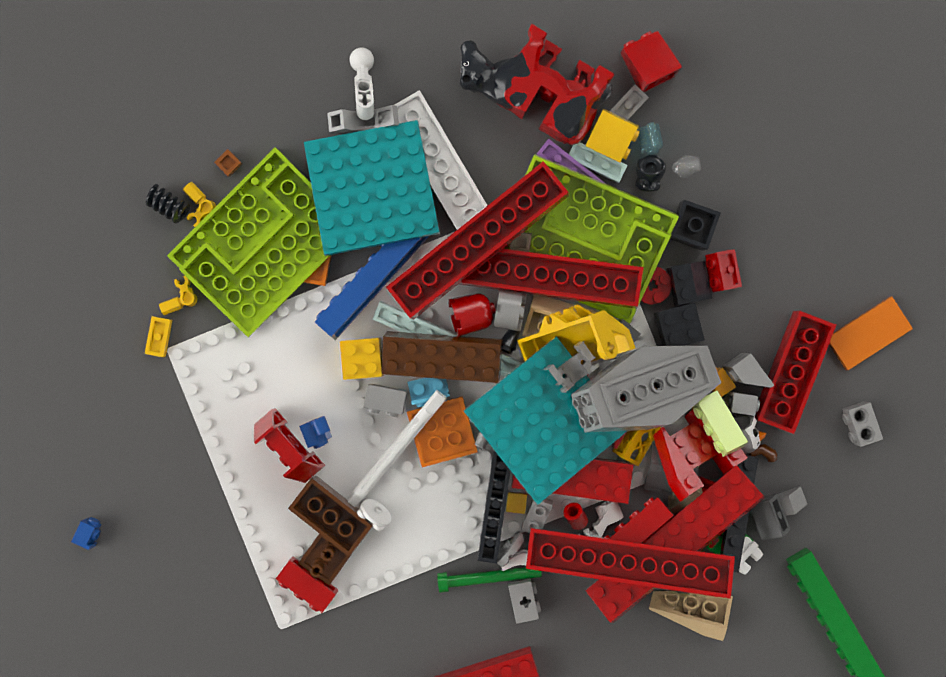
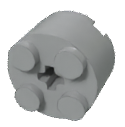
[494,289,527,331]

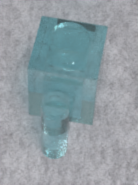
[638,122,663,155]

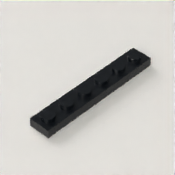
[720,455,759,573]

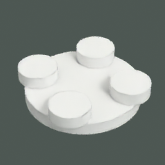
[357,499,391,531]

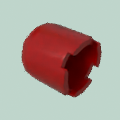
[448,293,496,337]

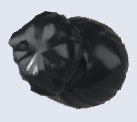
[636,155,666,192]

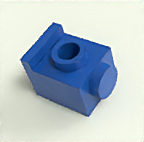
[71,517,101,550]

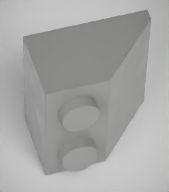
[723,353,774,388]

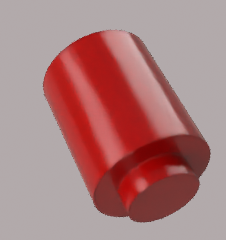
[563,502,588,530]

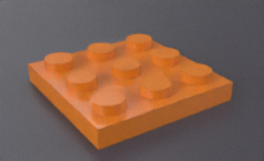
[407,396,478,467]

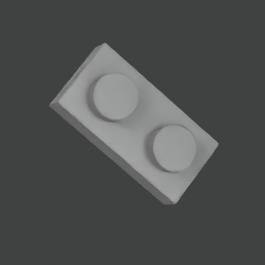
[610,85,649,120]

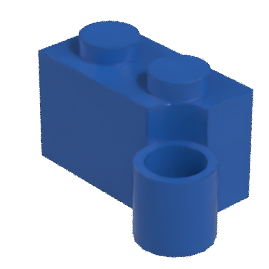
[299,416,332,449]

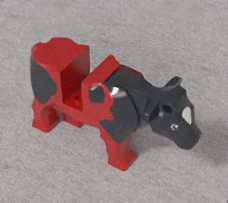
[459,24,615,145]

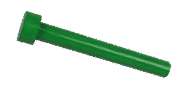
[437,567,542,593]

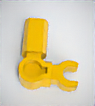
[183,182,216,227]
[159,276,198,315]

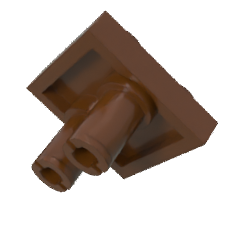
[298,534,352,586]

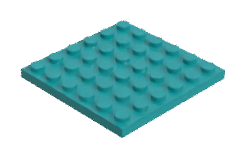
[304,120,440,256]
[464,337,627,505]

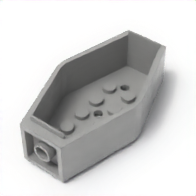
[571,346,721,432]

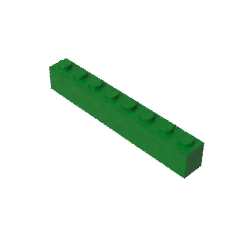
[786,548,885,677]

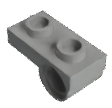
[521,498,553,533]

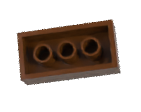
[288,476,373,557]

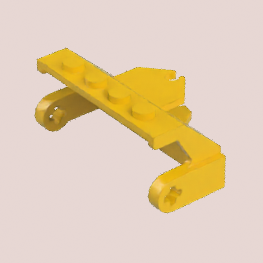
[517,304,635,364]

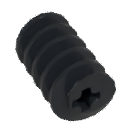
[146,184,190,224]

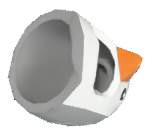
[734,414,766,454]

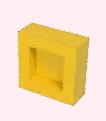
[506,492,527,514]

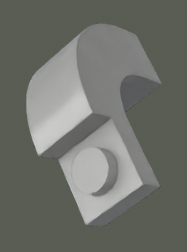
[327,105,399,134]

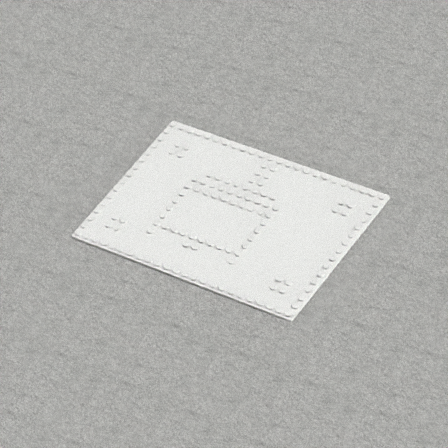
[167,232,689,629]

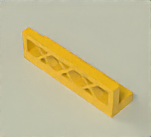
[612,387,661,466]

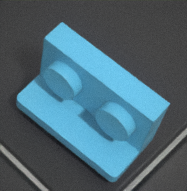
[407,378,450,407]

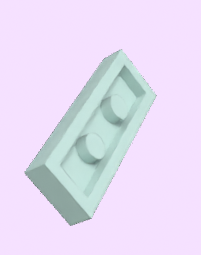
[569,142,627,183]

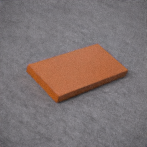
[829,296,913,370]

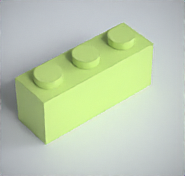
[693,391,748,457]

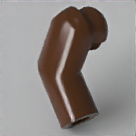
[749,444,778,463]

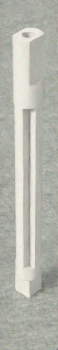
[348,390,447,507]

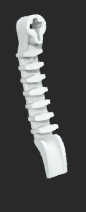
[502,501,624,571]

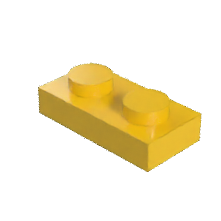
[145,316,173,357]

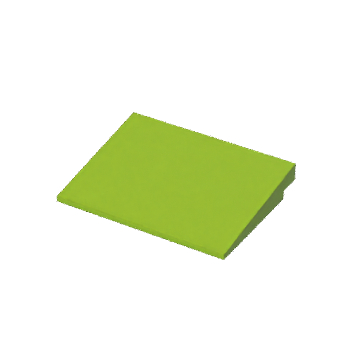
[167,147,330,337]
[503,154,679,323]

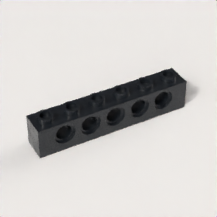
[478,449,511,564]

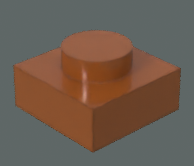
[214,149,243,177]

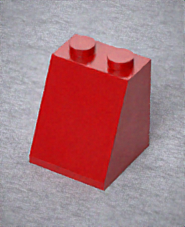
[621,31,682,92]

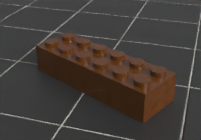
[382,331,502,383]

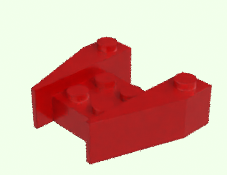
[254,408,325,483]
[653,409,748,502]

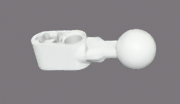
[350,47,374,120]

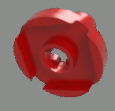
[641,267,672,305]

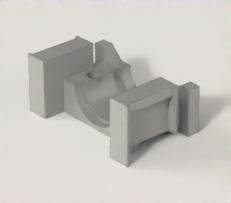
[544,341,600,393]

